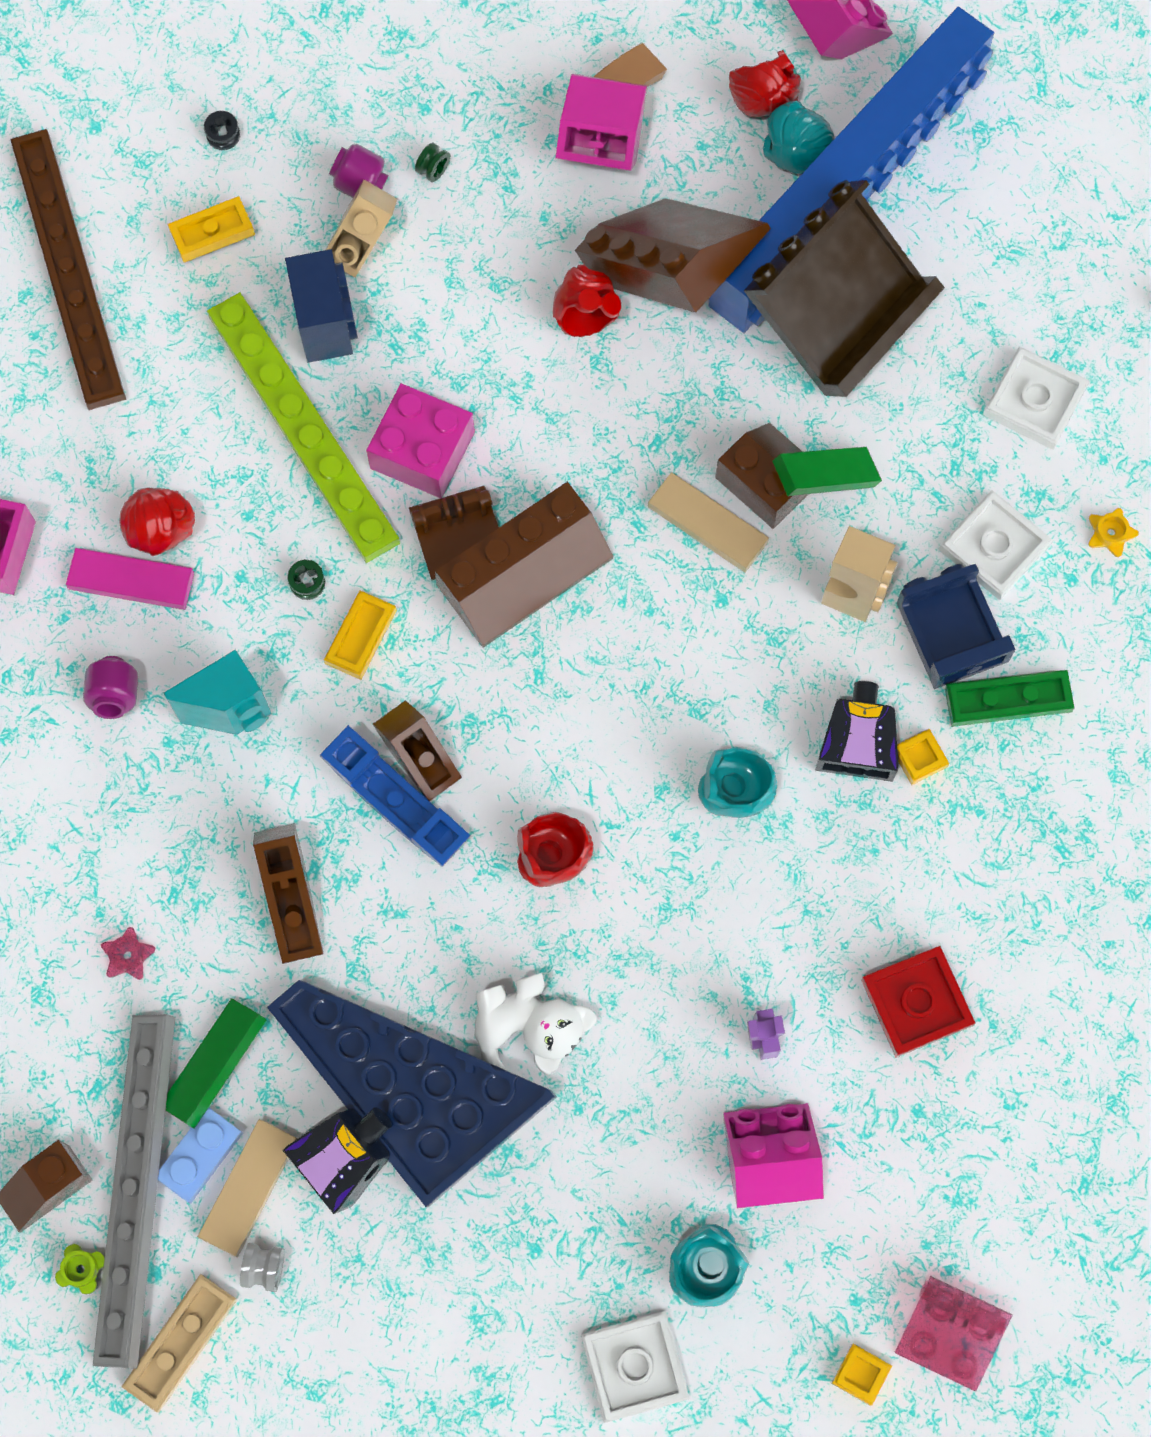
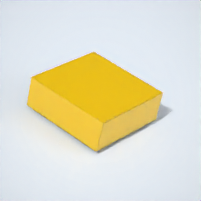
[897,729,949,785]
[831,1344,892,1406]

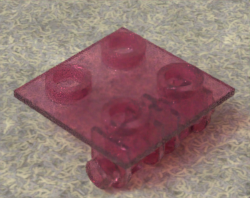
[895,1276,1013,1392]

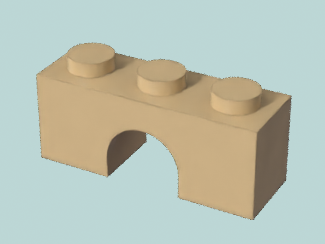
[821,526,898,622]

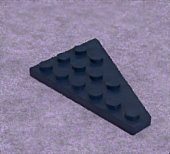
[267,980,557,1207]

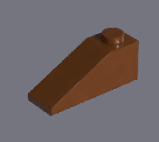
[253,823,324,964]

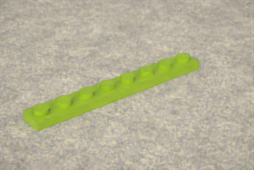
[207,292,400,563]

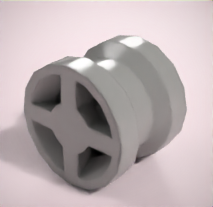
[240,1243,284,1292]

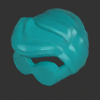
[763,101,834,174]
[698,747,777,818]
[669,1224,749,1307]

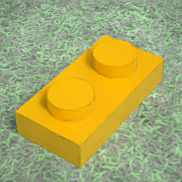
[168,196,255,263]

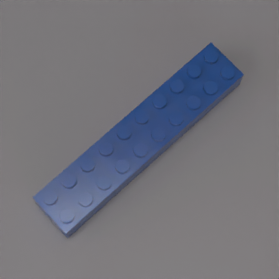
[708,6,995,333]

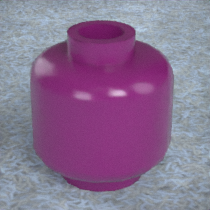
[329,144,389,198]
[83,656,138,719]

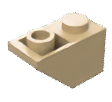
[326,180,397,278]

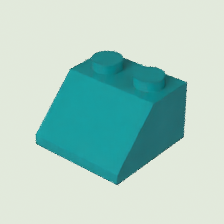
[164,649,272,735]

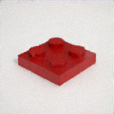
[861,946,976,1058]

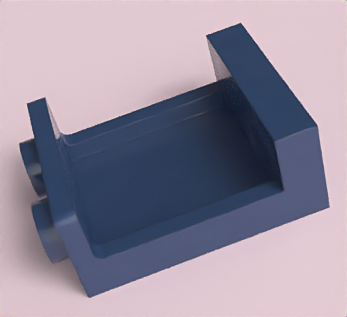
[897,564,1016,689]

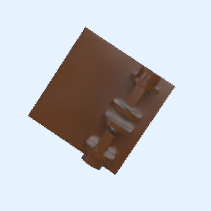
[409,485,499,580]

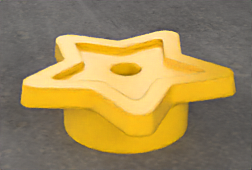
[1088,508,1139,557]

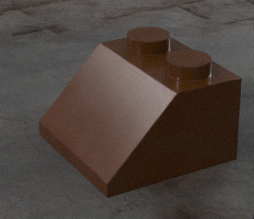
[715,423,809,529]

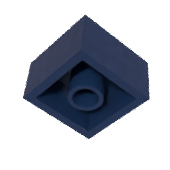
[285,249,358,363]

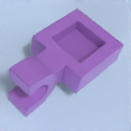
[747,1009,785,1060]

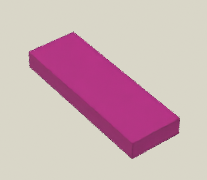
[66,548,194,610]

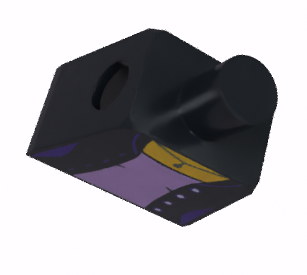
[815,681,898,782]
[283,1107,392,1215]

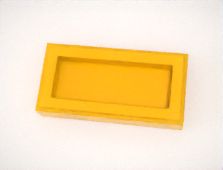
[324,590,397,680]

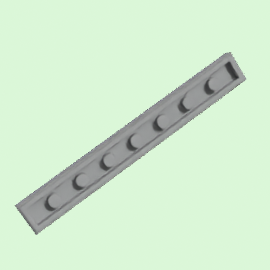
[92,1014,176,1369]

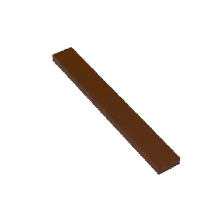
[10,129,127,410]

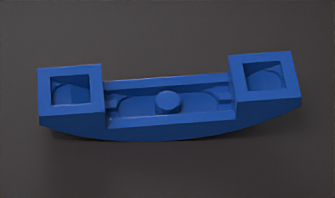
[320,725,471,867]

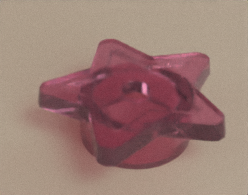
[101,927,155,980]

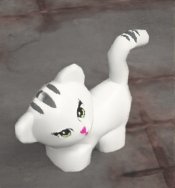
[474,973,597,1075]

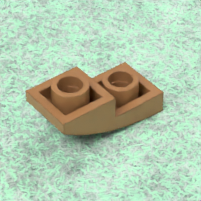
[593,42,667,87]

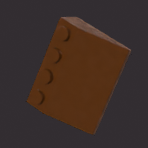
[575,198,771,313]

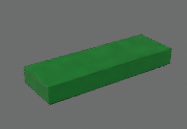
[772,446,882,496]
[945,670,1075,727]
[165,998,267,1129]

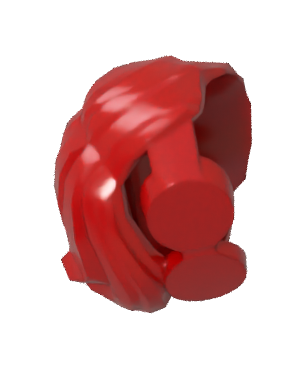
[729,50,802,117]
[553,265,622,337]
[119,487,195,556]
[517,812,594,887]

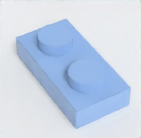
[158,1108,243,1204]

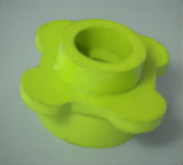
[55,1244,105,1295]

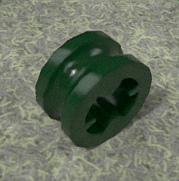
[415,142,451,182]
[287,559,326,600]

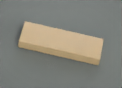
[648,472,769,573]
[197,1119,298,1258]
[121,1274,237,1413]

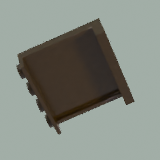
[744,180,945,397]

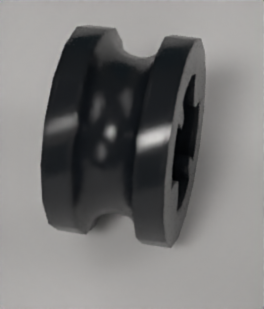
[204,111,240,151]

